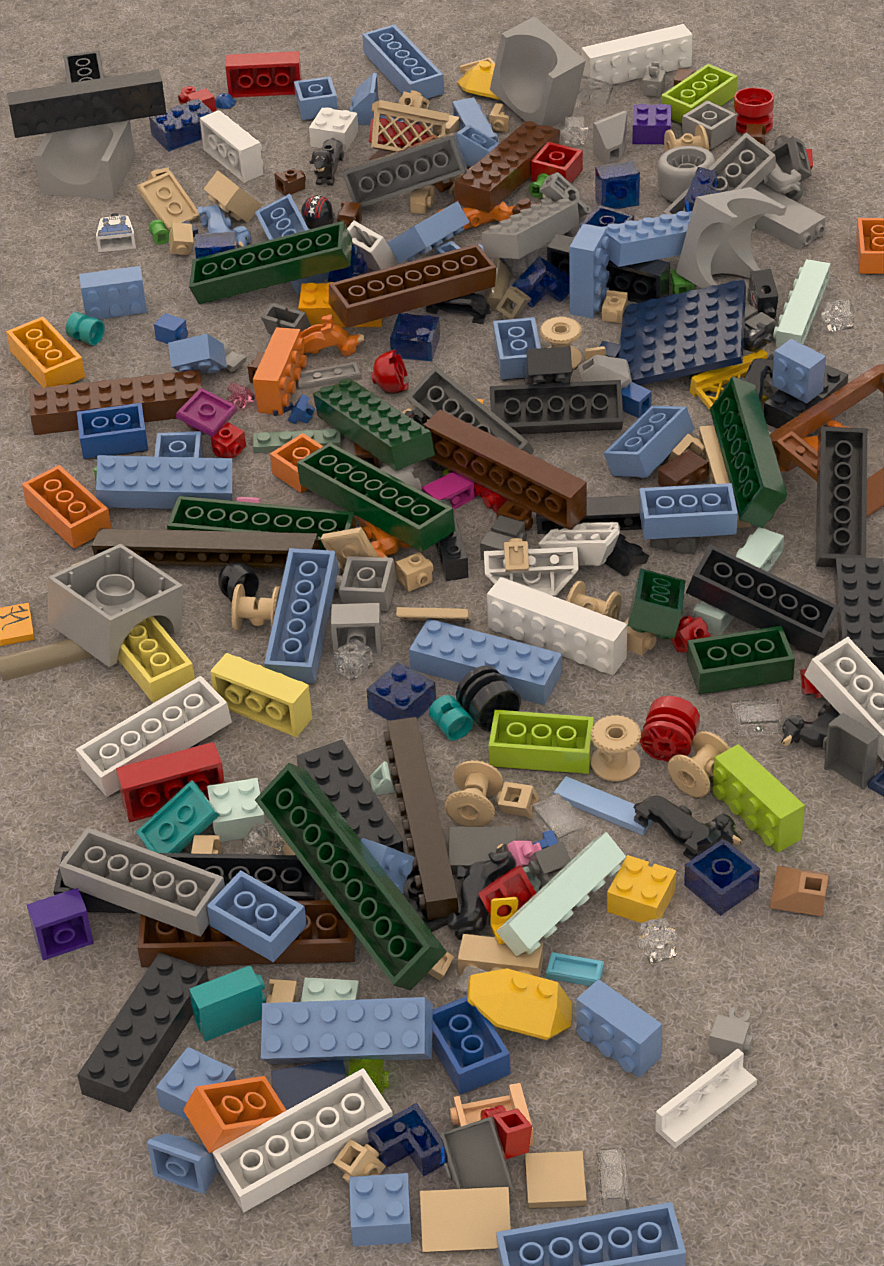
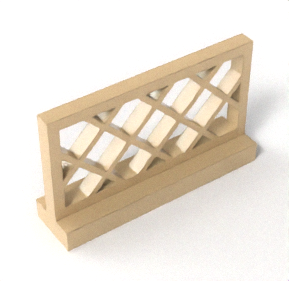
[371,100,449,152]

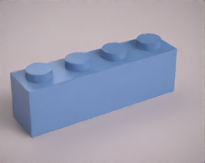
[452,97,498,142]

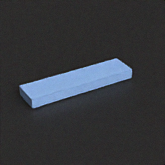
[554,776,653,835]

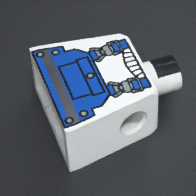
[96,213,136,252]

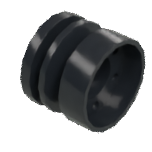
[456,665,521,732]

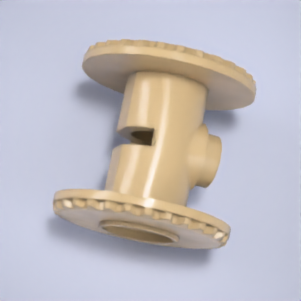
[664,125,709,152]
[540,316,582,370]
[566,581,622,620]
[232,584,281,631]
[591,715,641,782]
[668,731,730,798]
[445,760,503,827]

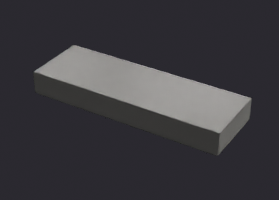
[297,362,361,390]

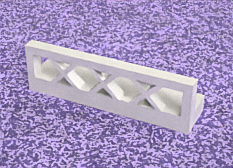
[655,1049,757,1148]

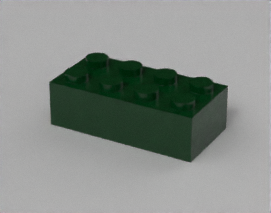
[627,568,686,639]
[687,626,795,695]

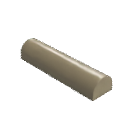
[486,258,514,310]
[0,639,94,681]

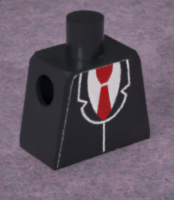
[747,269,778,319]

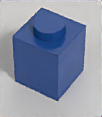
[154,313,188,344]
[621,382,652,418]

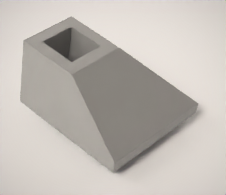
[593,110,627,165]
[578,355,632,389]

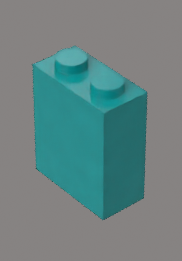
[189,965,267,1042]

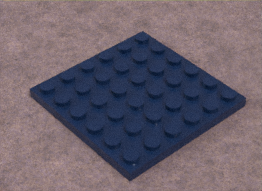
[619,279,746,386]

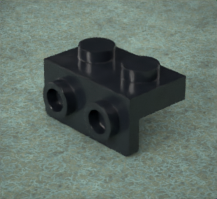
[604,534,650,576]

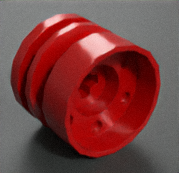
[734,87,774,134]
[640,696,700,762]

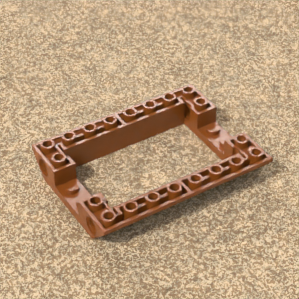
[769,364,884,518]

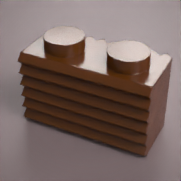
[658,449,709,487]

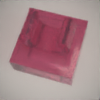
[227,382,256,409]

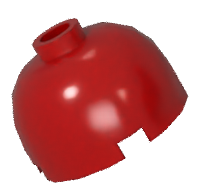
[371,350,409,393]

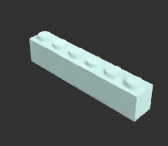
[773,259,830,348]
[693,527,784,636]
[496,832,626,957]

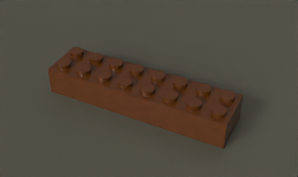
[454,121,560,213]
[328,244,497,328]
[30,370,202,435]
[424,410,587,530]
[137,900,356,967]

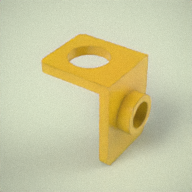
[490,897,518,944]

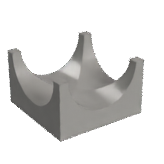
[676,187,787,289]

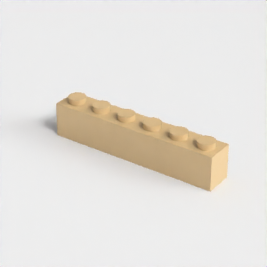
[699,425,751,528]

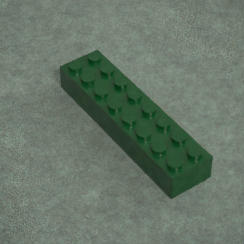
[189,221,352,304]
[710,376,787,528]
[313,379,435,471]
[297,443,456,552]
[167,496,356,550]

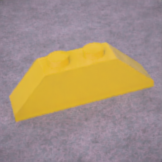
[457,61,501,100]
[467,968,572,1040]

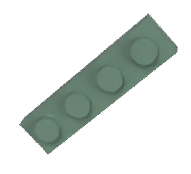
[253,429,341,453]

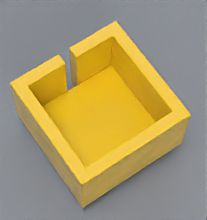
[607,855,676,928]

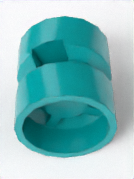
[65,312,105,346]
[429,695,473,741]

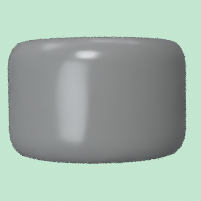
[657,146,716,202]

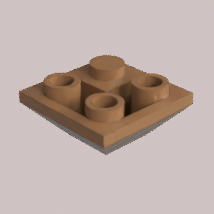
[770,865,830,917]

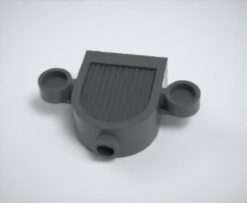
[764,135,812,201]

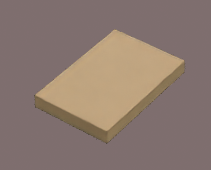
[137,171,201,232]
[396,607,471,622]
[420,1187,511,1252]

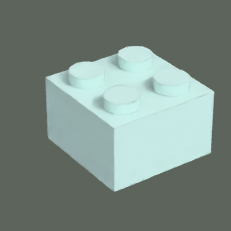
[207,778,267,842]

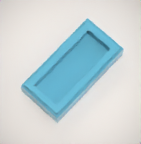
[546,952,604,986]

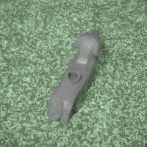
[760,144,801,195]

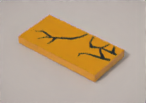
[0,603,35,646]

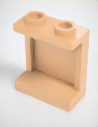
[450,1083,533,1146]

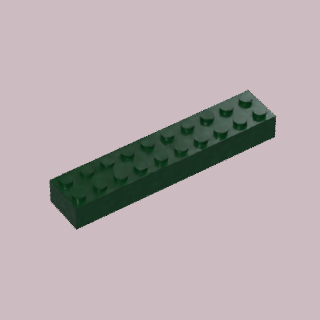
[255,763,447,991]

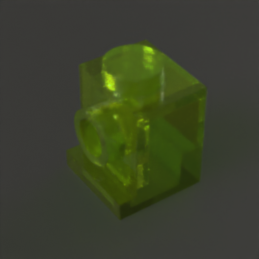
[349,1059,390,1094]

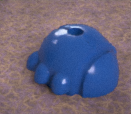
[215,93,236,109]

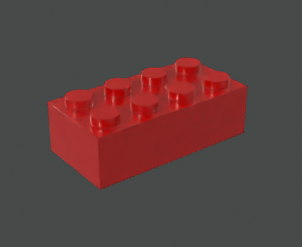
[225,51,302,98]
[116,742,225,823]

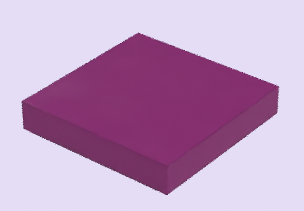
[176,388,237,437]

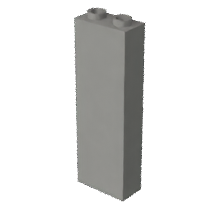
[754,183,826,250]

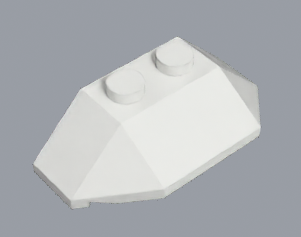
[538,522,620,566]
[484,547,578,596]

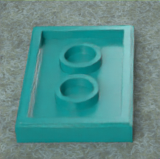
[136,780,220,853]

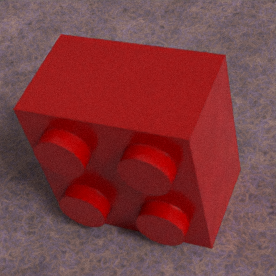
[531,142,583,183]

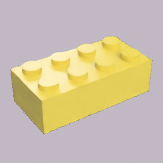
[117,616,195,703]
[210,653,312,737]

